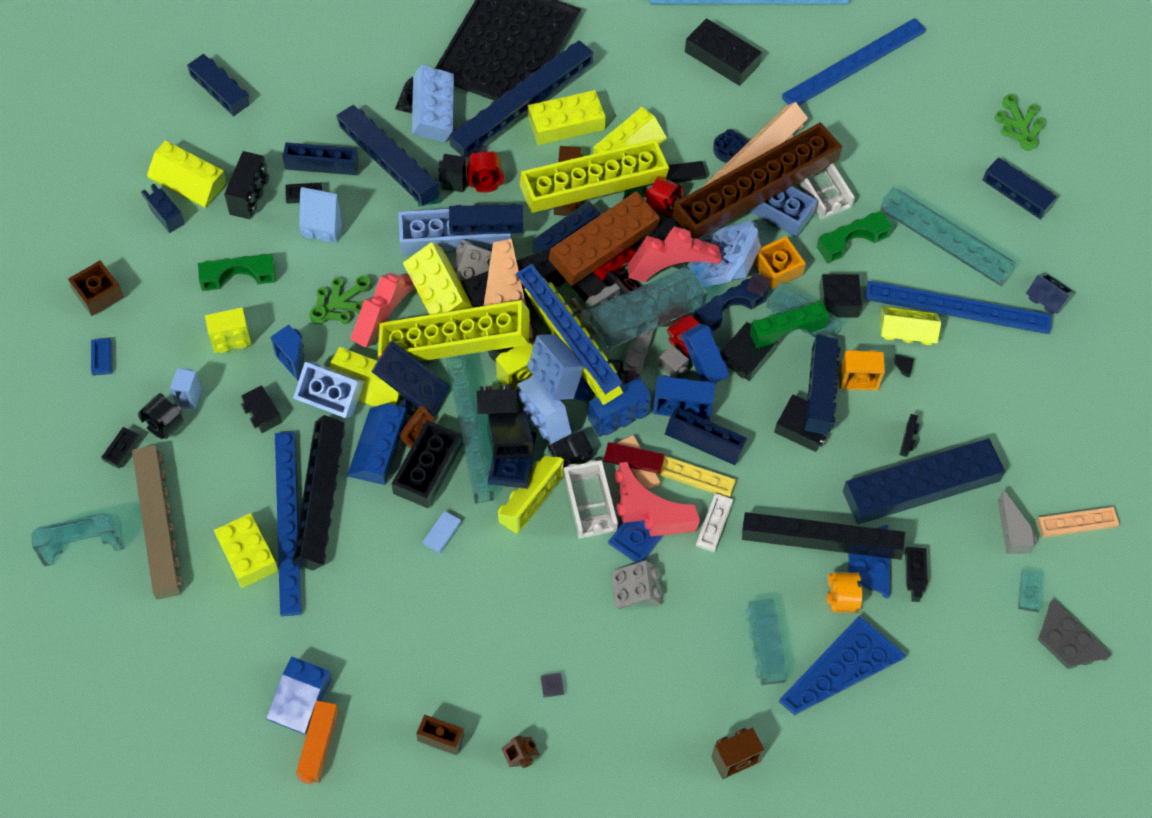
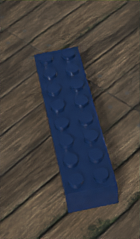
[843,438,1005,525]

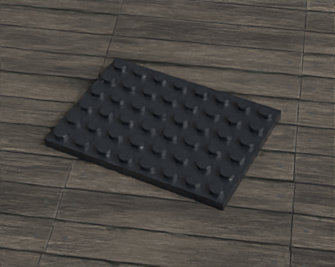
[435,0,582,100]

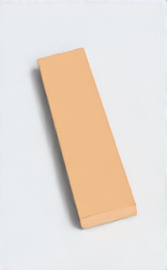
[1037,507,1120,538]

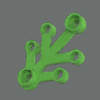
[995,94,1045,151]
[309,275,371,325]

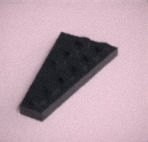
[462,248,558,308]

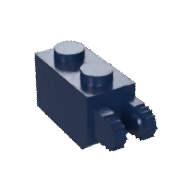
[141,184,185,234]

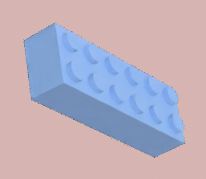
[398,209,510,255]

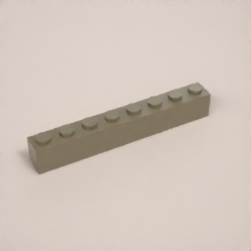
[132,445,183,600]

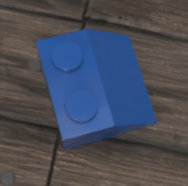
[270,324,305,381]

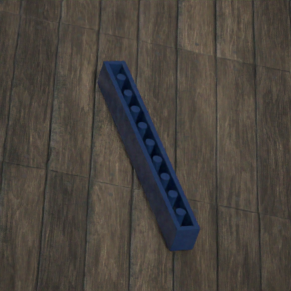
[449,40,594,158]

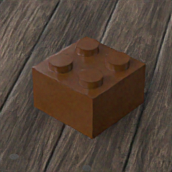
[68,260,124,316]
[711,728,765,780]

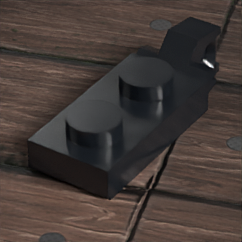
[905,547,928,602]

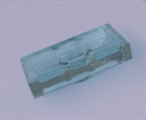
[1018,570,1043,612]

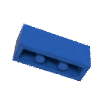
[681,324,729,384]

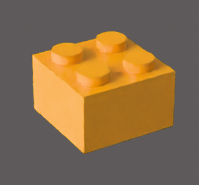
[753,236,806,290]
[840,350,885,390]

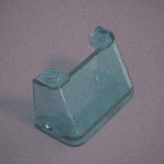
[31,512,125,567]

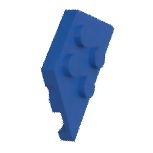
[848,525,890,598]

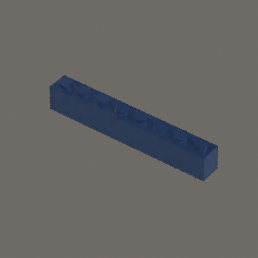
[336,104,440,207]

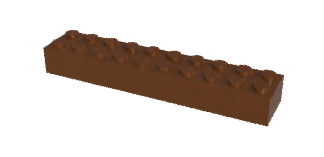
[672,122,843,239]

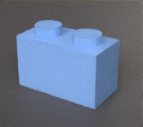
[170,368,202,410]

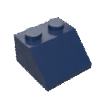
[1026,272,1076,314]

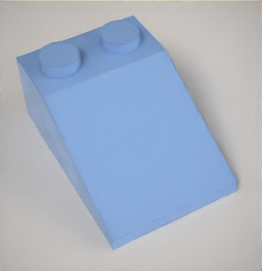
[299,187,342,243]

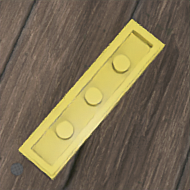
[656,456,736,498]

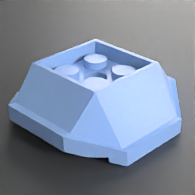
[689,220,761,287]

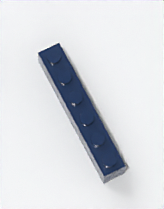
[805,334,841,435]

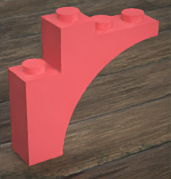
[628,226,722,282]
[350,273,416,348]
[615,462,700,537]

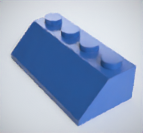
[347,403,407,485]

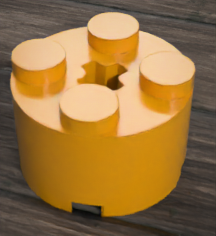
[826,572,862,613]

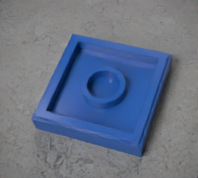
[608,521,663,563]

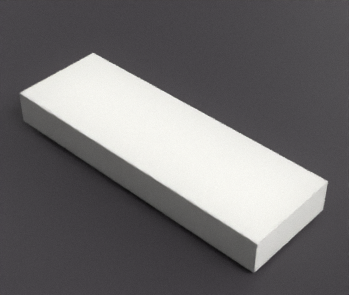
[696,493,733,552]

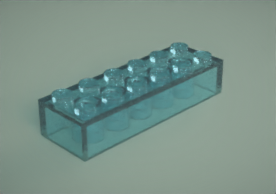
[589,266,708,350]

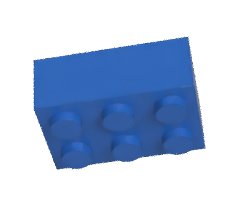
[653,376,715,421]
[588,377,651,437]

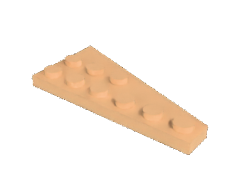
[484,239,534,342]

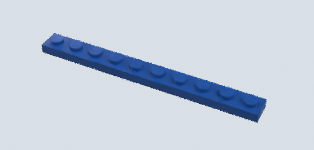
[782,18,925,105]
[516,264,622,395]
[865,281,1052,334]
[275,432,301,617]

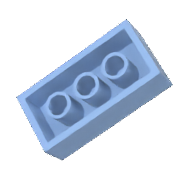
[412,65,454,143]

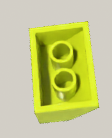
[880,306,941,345]

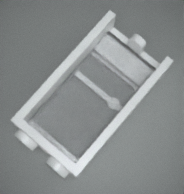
[799,163,855,220]
[563,460,618,539]

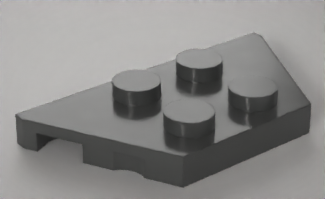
[1038,599,1111,669]

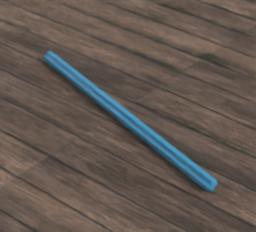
[650,0,850,4]

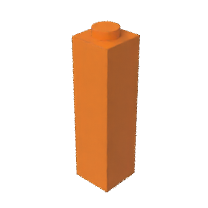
[296,700,339,784]

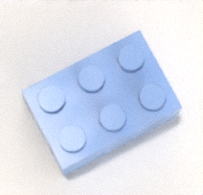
[293,362,365,418]
[517,376,571,444]

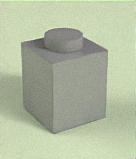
[658,345,689,378]

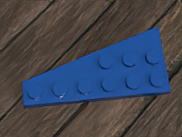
[779,616,906,716]

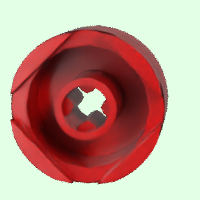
[466,151,504,193]
[645,176,683,218]
[667,314,699,359]

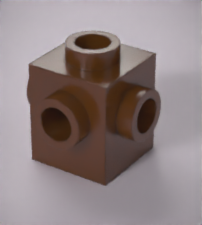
[501,735,540,768]

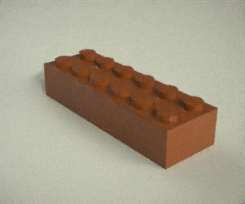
[549,191,660,286]

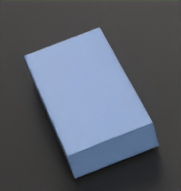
[423,511,461,554]

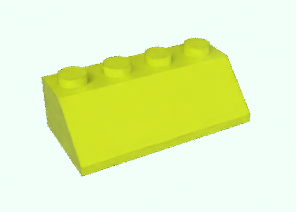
[593,107,667,154]
[147,140,227,209]
[329,347,403,407]
[498,456,564,535]

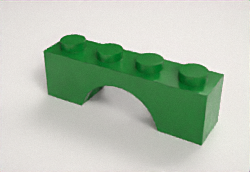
[817,211,892,264]
[198,254,276,291]
[750,301,829,348]

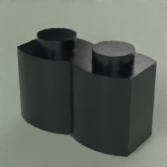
[548,431,593,468]

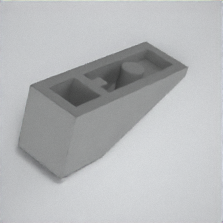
[998,492,1036,554]

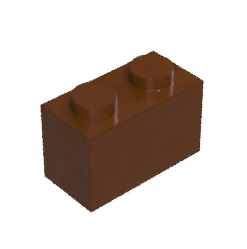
[416,714,465,755]

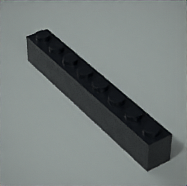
[292,415,345,571]
[742,512,905,560]

